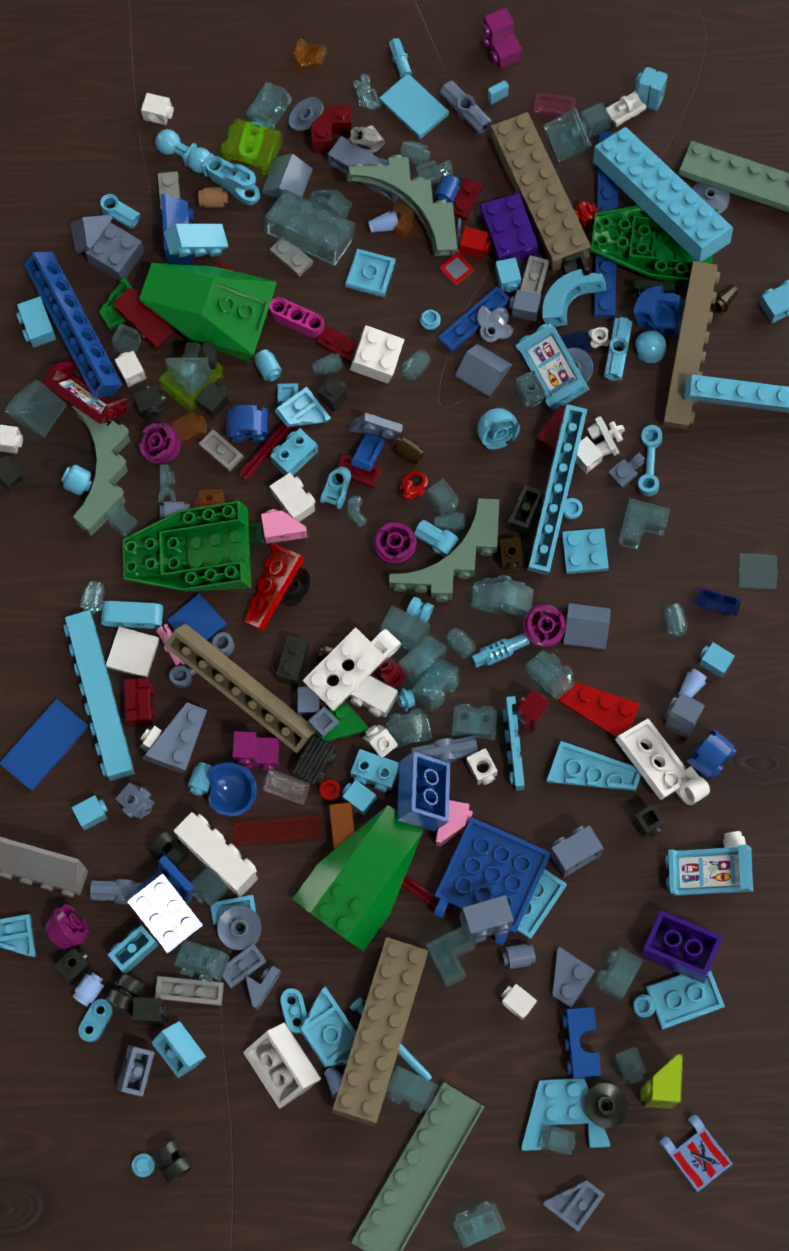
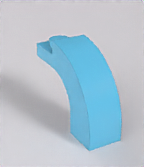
[543,269,606,327]

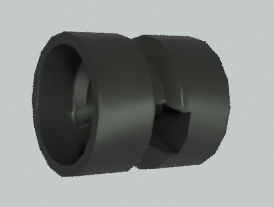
[185,342,217,370]
[149,830,191,868]
[106,972,146,1014]
[151,1140,193,1184]

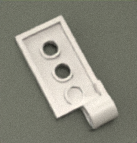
[303,627,402,712]
[615,718,710,805]

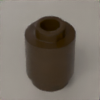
[393,435,425,464]

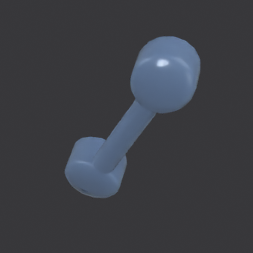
[169,632,235,688]

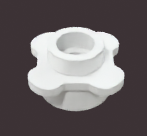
[588,327,610,348]

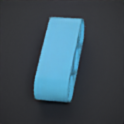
[101,601,164,629]

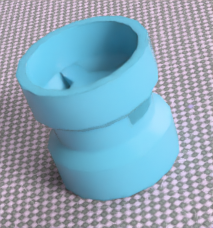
[406,597,434,624]

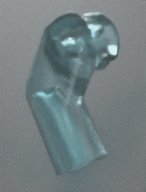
[347,495,367,527]

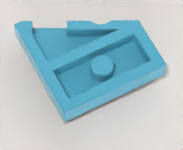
[275,387,331,427]
[0,914,36,957]

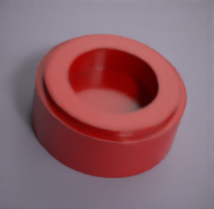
[319,779,341,802]

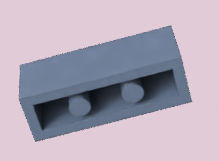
[664,693,705,739]

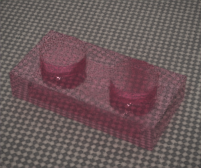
[533,92,576,119]

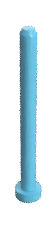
[349,997,432,1082]

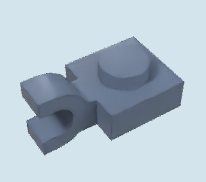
[608,452,645,489]

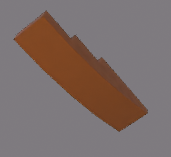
[329,803,355,850]

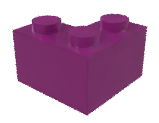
[482,8,522,69]
[233,731,281,771]

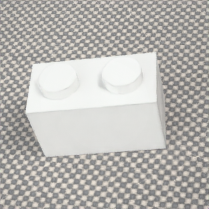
[270,473,316,522]
[348,675,398,718]

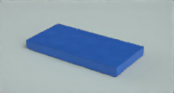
[0,699,89,792]

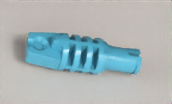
[472,632,530,668]

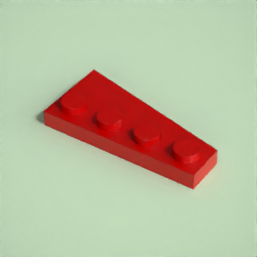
[244,543,305,631]
[551,676,639,738]

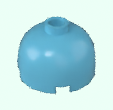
[477,408,520,449]

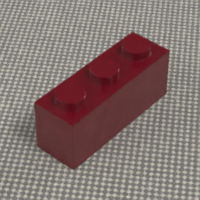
[112,287,174,352]

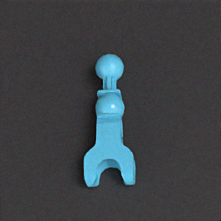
[155,129,260,205]

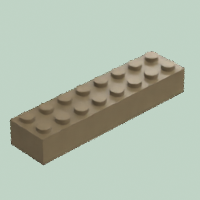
[490,112,591,271]
[331,937,429,1127]

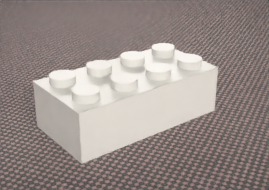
[174,812,258,897]

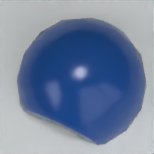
[207,761,257,817]

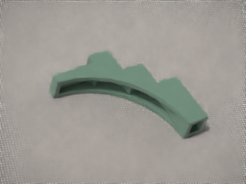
[346,155,457,256]
[72,406,130,536]
[389,498,499,602]

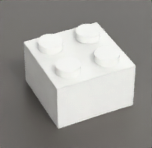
[350,325,404,384]

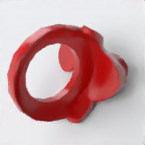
[400,471,428,501]

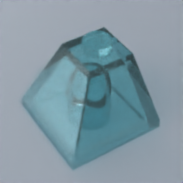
[4,380,67,438]

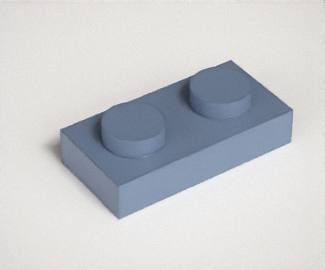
[218,944,267,989]

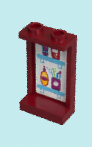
[42,359,129,425]

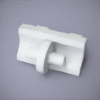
[605,92,646,127]
[587,416,625,456]

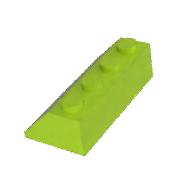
[640,1055,682,1109]

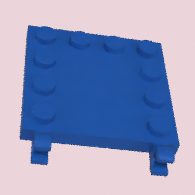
[434,817,551,946]

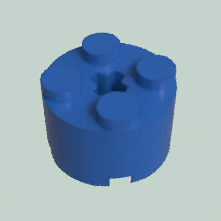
[226,405,268,443]
[686,729,737,779]

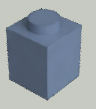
[509,290,541,321]
[298,684,320,717]

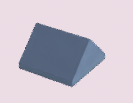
[262,153,313,205]
[71,215,113,254]
[455,344,512,398]
[563,603,611,650]

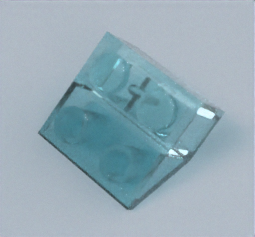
[411,658,460,711]

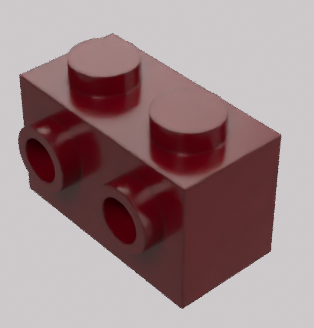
[515,689,550,732]

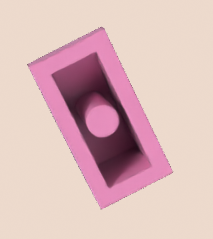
[261,509,308,544]
[436,800,473,847]

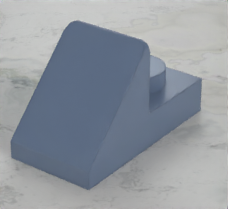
[246,966,281,1011]

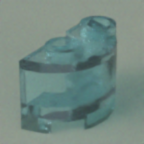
[386,709,433,748]

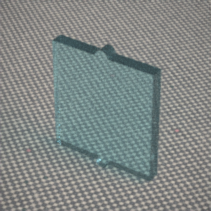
[737,553,779,590]

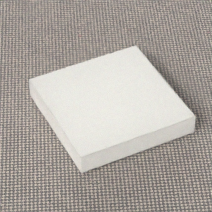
[106,627,160,678]

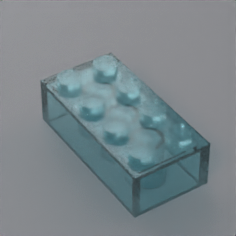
[264,189,356,266]

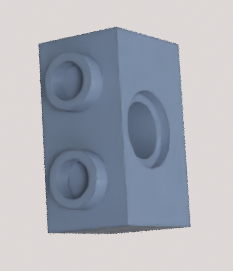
[116,1045,155,1097]

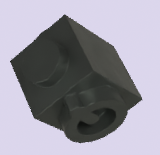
[133,385,167,420]

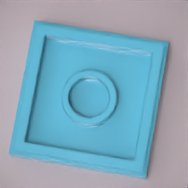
[345,249,396,297]

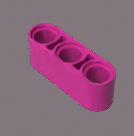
[269,297,324,339]

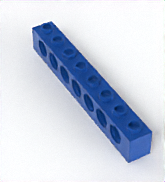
[24,252,122,398]

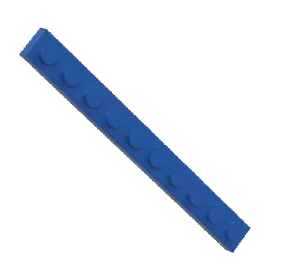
[594,131,618,318]

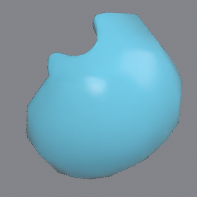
[635,330,666,363]

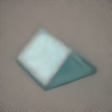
[544,108,592,162]
[166,358,212,397]
[399,635,447,686]

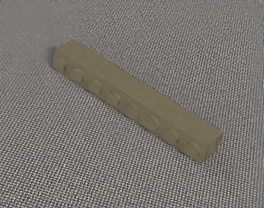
[663,261,720,429]
[164,623,316,753]

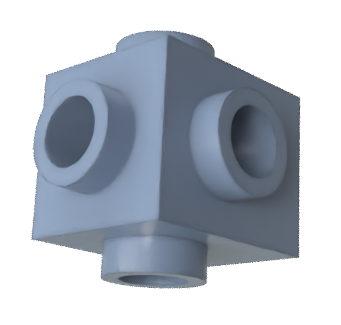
[116,782,155,819]

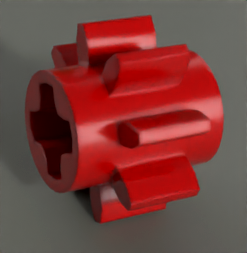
[574,201,598,227]

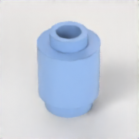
[73,972,104,1007]

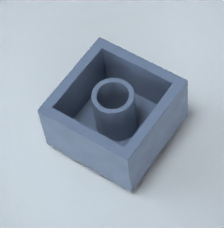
[85,222,145,281]
[550,825,603,878]
[459,895,514,943]

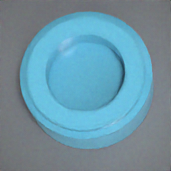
[563,498,583,520]

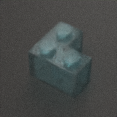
[618,498,670,550]
[471,575,534,616]
[426,927,476,988]

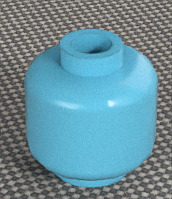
[61,465,94,495]

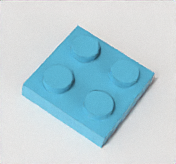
[562,528,609,574]

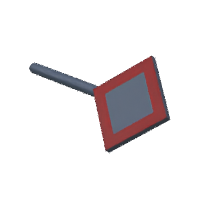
[439,218,475,286]

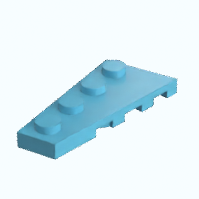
[502,696,525,791]
[547,741,641,791]

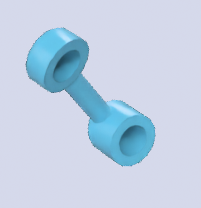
[638,425,662,496]

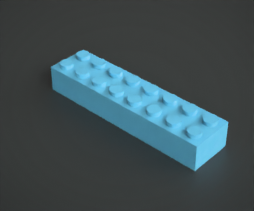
[593,127,733,262]

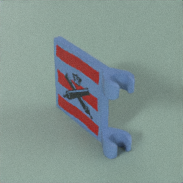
[659,1115,733,1192]

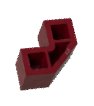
[311,105,352,153]

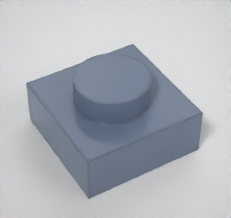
[308,706,339,738]

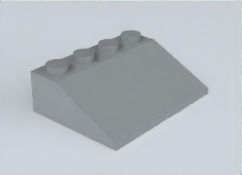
[0,837,88,897]

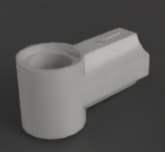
[350,125,385,153]

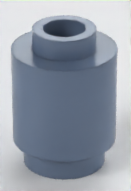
[160,501,190,518]
[502,944,536,969]

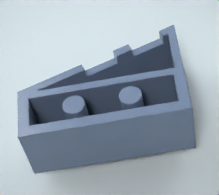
[142,703,207,774]

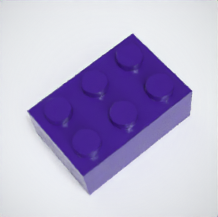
[480,193,538,262]
[642,910,723,984]

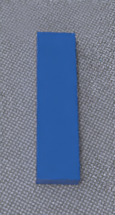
[438,286,511,354]

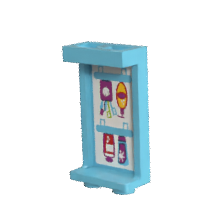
[515,324,589,411]
[665,845,753,896]

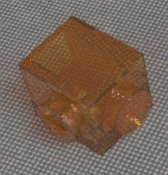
[195,489,226,508]

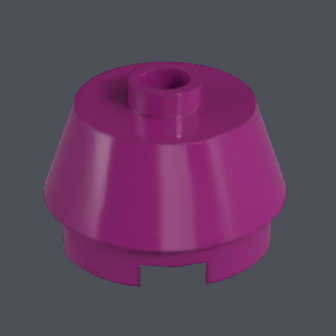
[139,423,181,463]
[374,522,416,563]
[524,604,565,647]
[45,904,89,949]

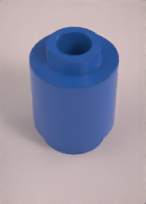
[434,174,460,203]

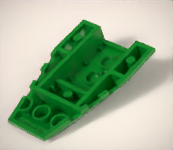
[293,805,423,951]

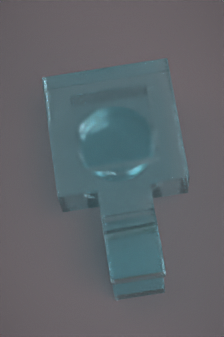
[353,74,380,110]
[416,160,453,184]
[159,465,176,503]

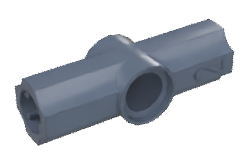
[440,81,492,134]
[411,736,478,763]
[90,879,142,904]

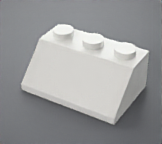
[243,1023,321,1109]

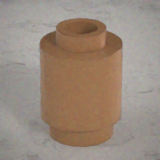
[198,187,228,208]

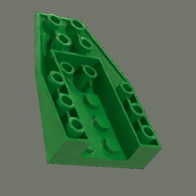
[591,205,718,287]
[139,263,277,362]
[122,501,251,592]

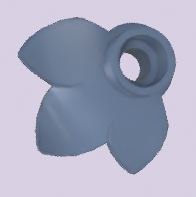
[477,306,514,343]

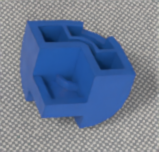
[633,286,685,339]

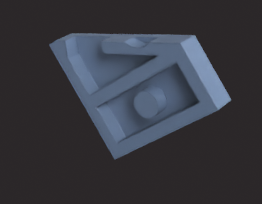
[348,413,403,438]
[552,947,595,1008]
[543,1180,605,1232]

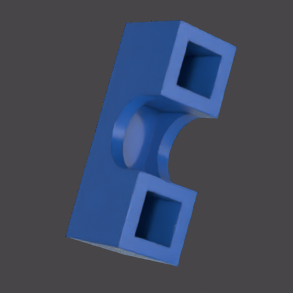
[562,1007,601,1079]

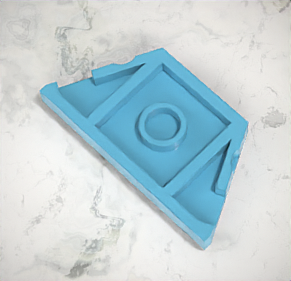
[300,987,356,1068]

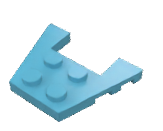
[521,1079,610,1151]

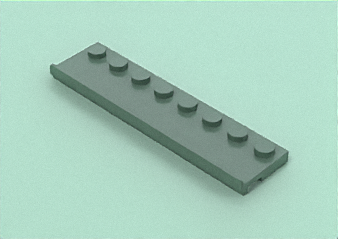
[678,141,789,213]
[351,1083,485,1251]

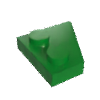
[99,277,132,331]
[316,701,369,743]

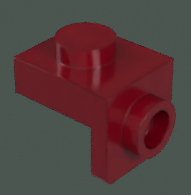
[375,658,407,689]

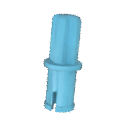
[389,38,412,78]

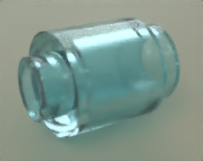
[400,141,431,165]
[401,349,431,380]
[80,581,105,614]
[663,604,689,637]
[445,627,477,659]

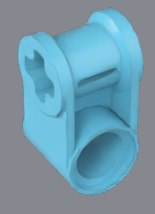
[320,467,351,509]

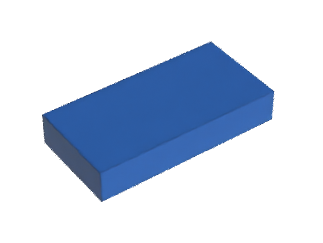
[351,433,385,472]

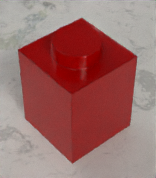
[459,227,491,259]

